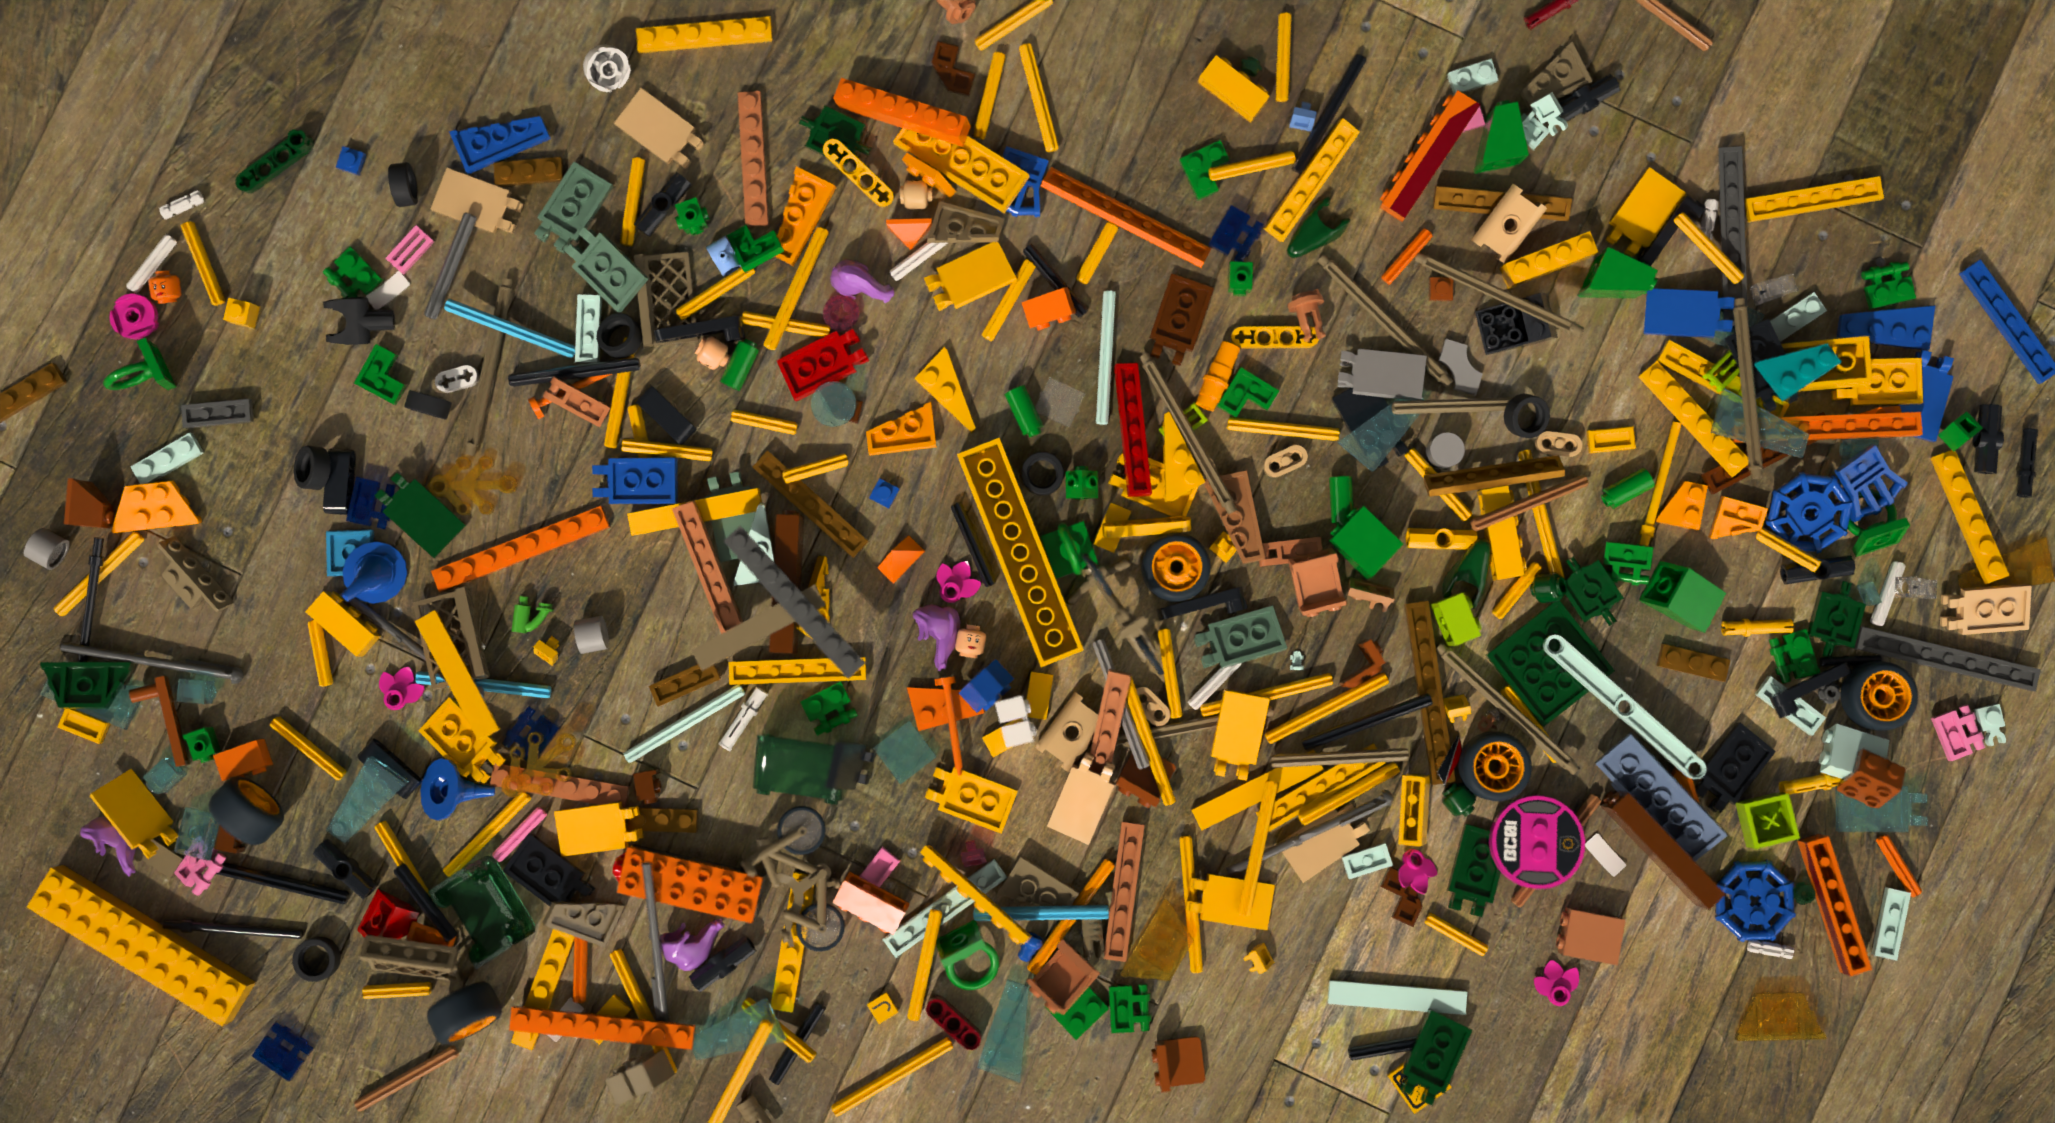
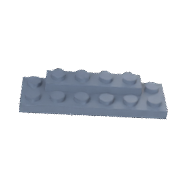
[1595,732,1728,862]

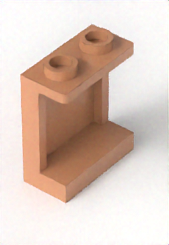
[1288,548,1347,617]
[1556,907,1626,966]
[1026,939,1100,1015]

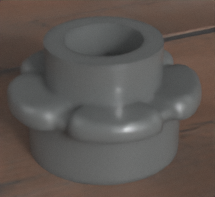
[1818,682,1841,704]

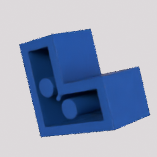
[959,659,1014,713]

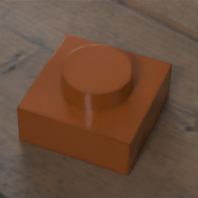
[1429,277,1453,301]

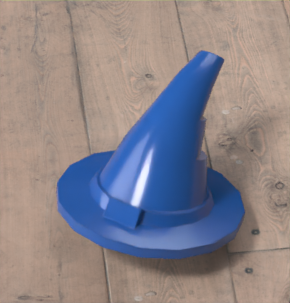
[342,541,407,604]
[420,758,495,821]

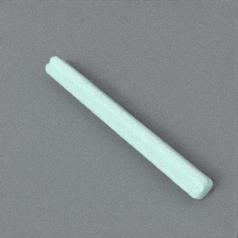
[1096,290,1116,425]
[624,684,745,763]

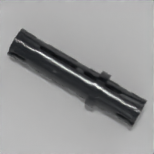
[2016,428,2039,498]

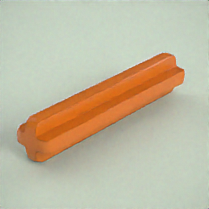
[1381,228,1433,284]
[1876,834,1922,897]
[573,937,588,1003]

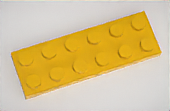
[893,128,1030,214]

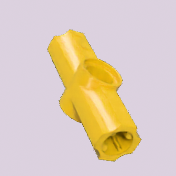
[1405,528,1478,550]

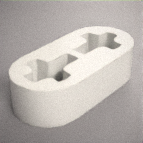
[435,365,480,393]

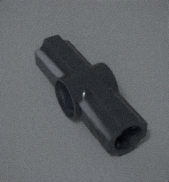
[1559,74,1620,122]
[634,172,692,237]
[1972,404,2004,474]
[1780,555,1856,585]
[313,839,378,900]
[689,935,757,992]

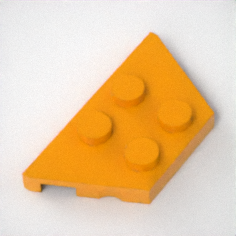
[112,480,202,533]

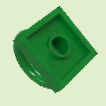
[103,337,177,391]
[1840,489,1910,557]
[1041,521,1099,579]
[936,920,999,990]

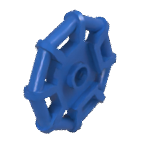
[1766,471,1853,554]
[1714,859,1796,942]

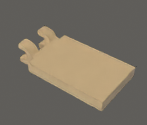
[614,88,705,169]
[431,168,524,234]
[1940,583,2032,635]
[1047,752,1115,845]
[1279,803,1370,883]

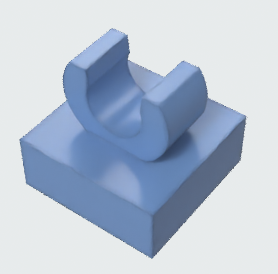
[1289,101,1317,132]

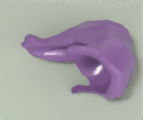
[830,260,895,303]
[912,604,960,671]
[80,816,136,876]
[660,919,725,971]

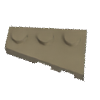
[1520,42,1592,113]
[927,201,1004,243]
[997,855,1080,906]
[542,902,625,947]

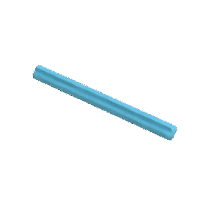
[444,299,575,358]
[415,671,551,698]
[973,905,1109,921]

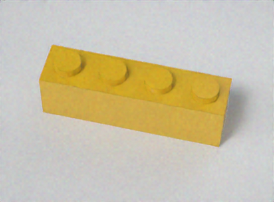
[1500,231,1598,289]
[1477,486,1527,581]

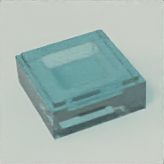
[1857,581,1882,606]

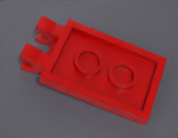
[776,329,870,402]

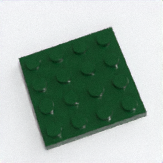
[1485,601,1615,727]

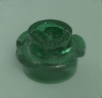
[1240,57,1262,77]
[1793,882,1816,905]

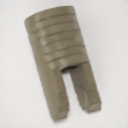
[1081,919,1105,960]
[736,1094,772,1123]

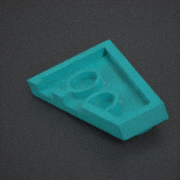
[1755,344,1841,402]

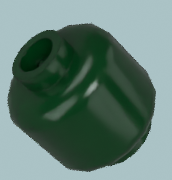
[1530,572,1567,603]
[1442,782,1476,817]

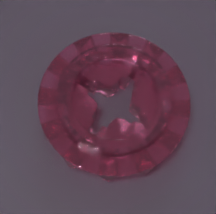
[823,295,859,332]

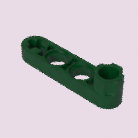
[235,129,314,194]

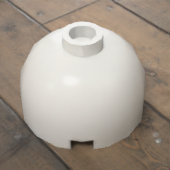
[583,44,631,92]

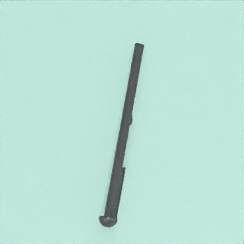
[340,589,485,697]
[60,642,244,684]
[1226,790,1394,876]
[642,861,671,1022]

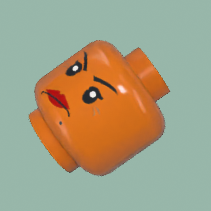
[148,270,182,304]

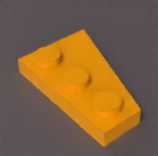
[866,402,937,456]

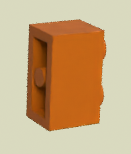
[1021,287,1076,331]
[213,739,273,781]

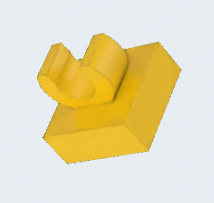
[1208,531,1236,563]
[533,636,559,666]
[1443,694,1471,723]
[1244,942,1275,974]

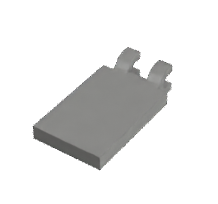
[1338,349,1427,401]

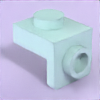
[1521,111,1549,150]

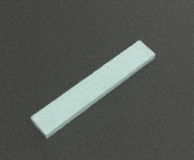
[883,859,1007,958]
[1327,980,1467,1015]

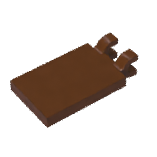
[1149,273,1214,366]

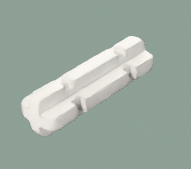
[159,191,204,219]
[1700,199,1719,241]
[1747,940,1794,959]

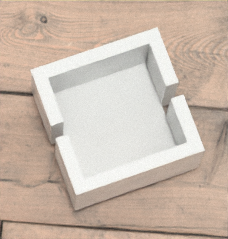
[995,696,1037,748]

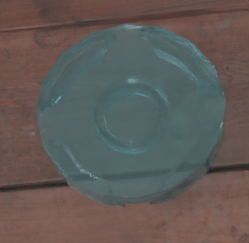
[811,381,856,427]

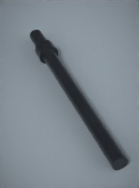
[77,537,104,662]
[163,919,303,939]

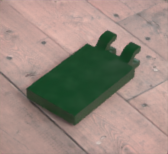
[374,473,466,558]
[1447,824,1501,917]
[1399,1009,1473,1106]

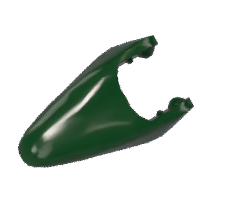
[1287,197,1351,258]
[1442,538,1491,609]

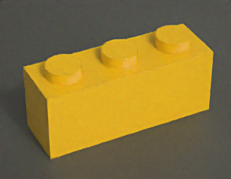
[1198,55,1270,123]
[305,591,381,657]
[1398,773,1430,846]

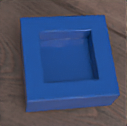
[336,146,366,176]
[869,478,900,509]

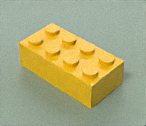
[1781,336,1872,392]

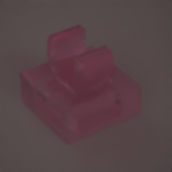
[961,840,987,867]

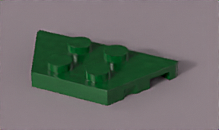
[40,662,134,709]

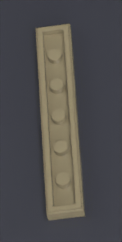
[691,585,826,671]

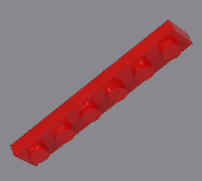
[1114,363,1152,497]

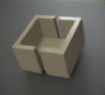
[605,1049,675,1105]

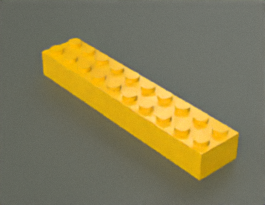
[957,438,1084,667]
[27,865,256,1026]

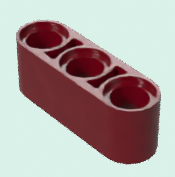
[926,995,982,1050]

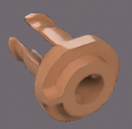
[936,0,975,24]
[1287,289,1326,342]

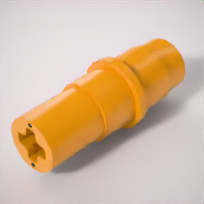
[1196,341,1240,411]

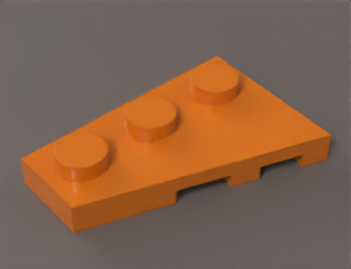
[907,687,984,731]

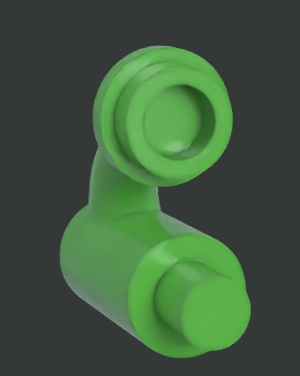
[511,596,554,633]

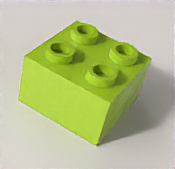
[1429,593,1482,646]
[1735,792,1800,849]

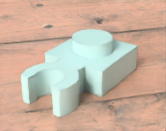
[1531,92,1568,136]
[1974,704,2006,746]

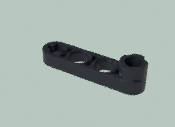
[1638,194,1706,266]
[654,316,746,343]
[1157,587,1248,621]
[1769,662,1852,719]

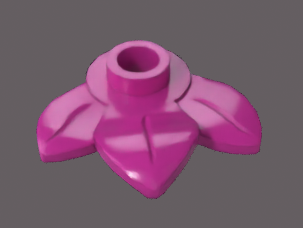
[937,561,981,603]
[379,667,425,710]
[1398,849,1438,894]
[1534,960,1579,1006]

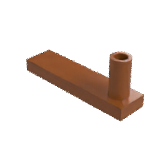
[129,676,190,767]

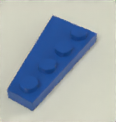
[449,116,551,174]
[1836,306,1935,351]

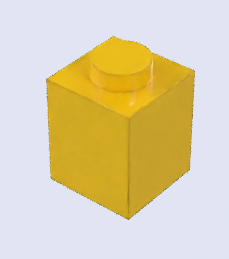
[223,298,260,329]

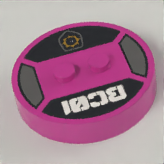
[1489,796,1585,889]

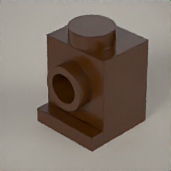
[633,769,662,804]
[214,825,246,854]

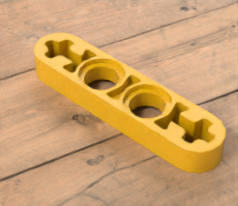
[823,139,894,207]
[1231,326,1319,348]
[1102,516,1191,538]

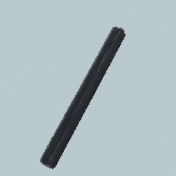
[1292,54,1367,174]
[508,358,641,387]
[1302,693,1433,750]
[216,862,349,904]

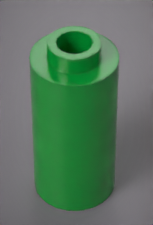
[719,339,759,391]
[1004,385,1044,438]
[1601,468,1655,509]
[1329,476,1354,526]

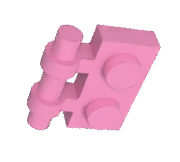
[1931,704,1985,761]
[174,835,227,896]

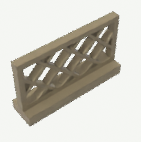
[633,252,698,348]
[413,587,490,690]
[359,935,464,982]

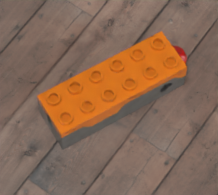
[612,844,767,923]

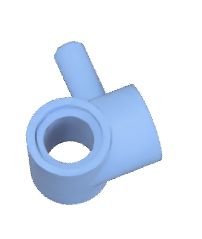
[706,236,741,277]

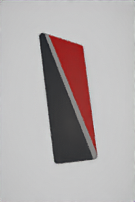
[1437,736,1462,785]

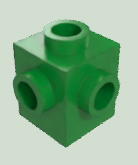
[675,197,710,235]
[1066,466,1098,500]

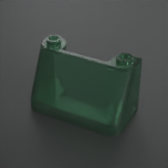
[752,733,845,805]
[428,856,536,970]

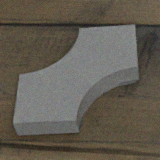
[1438,339,1483,396]

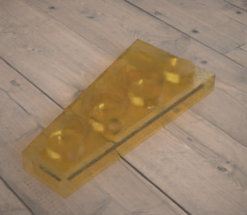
[1957,537,2055,589]

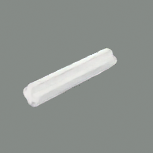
[126,234,177,293]
[890,243,948,281]
[1870,561,1906,626]
[1188,663,1242,710]

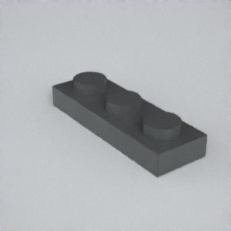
[181,399,254,429]

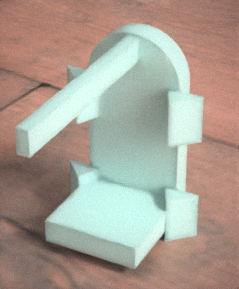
[1290,651,1304,670]

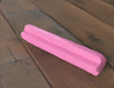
[492,807,547,862]

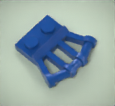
[997,146,1049,217]
[1834,444,1908,522]

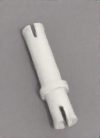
[718,686,768,751]

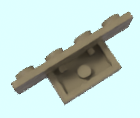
[157,536,233,612]

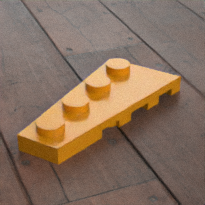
[775,166,836,266]

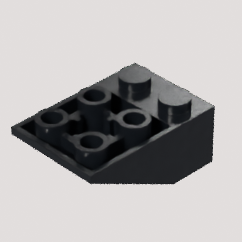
[1475,293,1558,355]

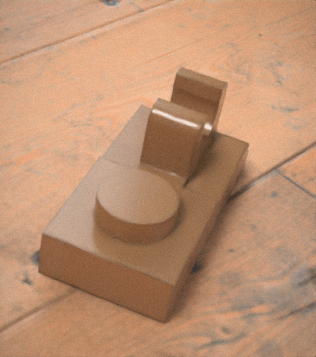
[1348,577,1395,612]

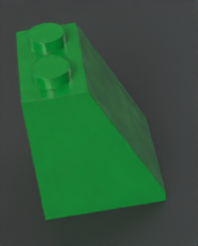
[1474,100,1529,174]
[1577,247,1658,299]
[1329,506,1404,580]
[1639,561,1726,633]

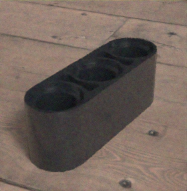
[634,384,697,445]
[323,448,356,515]
[357,738,422,799]

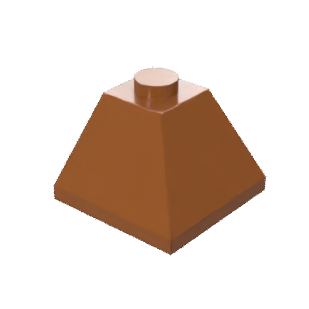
[64,478,115,529]

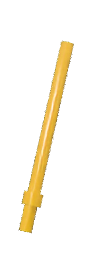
[1639,422,1682,546]

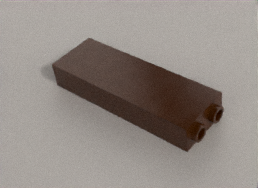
[769,510,804,653]
[1600,790,1726,910]

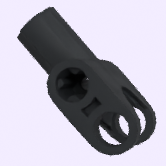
[323,297,395,345]

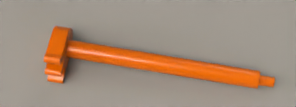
[528,374,612,419]
[934,676,963,775]

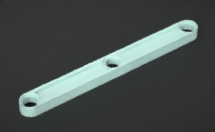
[1543,635,1706,779]

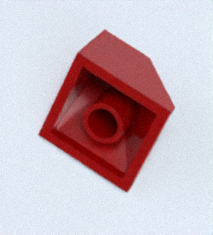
[357,889,420,939]

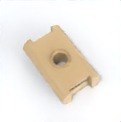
[1471,184,1547,264]
[1034,692,1099,772]

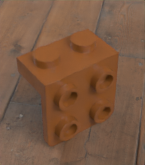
[1339,639,1386,689]
[1837,749,1906,808]
[1115,753,1176,808]
[1151,1036,1205,1092]

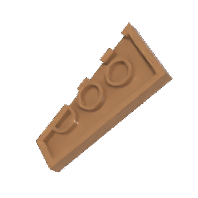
[1204,470,1265,564]

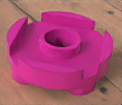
[109,294,158,340]

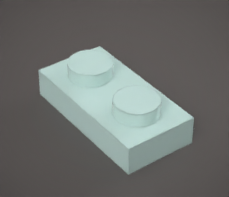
[1447,59,1498,95]
[1341,843,1393,879]

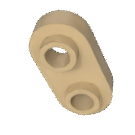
[1535,431,1582,457]
[1263,445,1308,478]
[1136,687,1170,726]

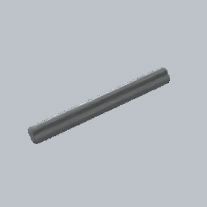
[424,212,477,319]

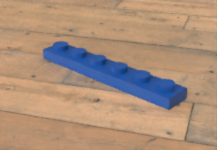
[1959,259,2055,384]

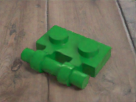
[323,246,383,298]
[1861,261,1916,310]
[1603,541,1653,586]
[1769,629,1820,683]
[800,681,858,736]
[1109,984,1152,1033]

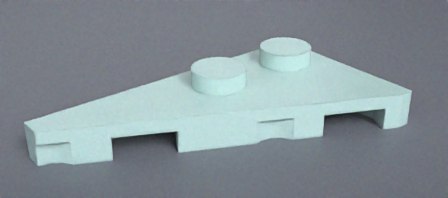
[734,502,774,586]

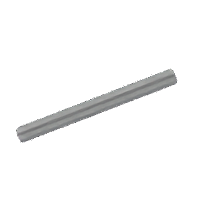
[1093,639,1150,769]

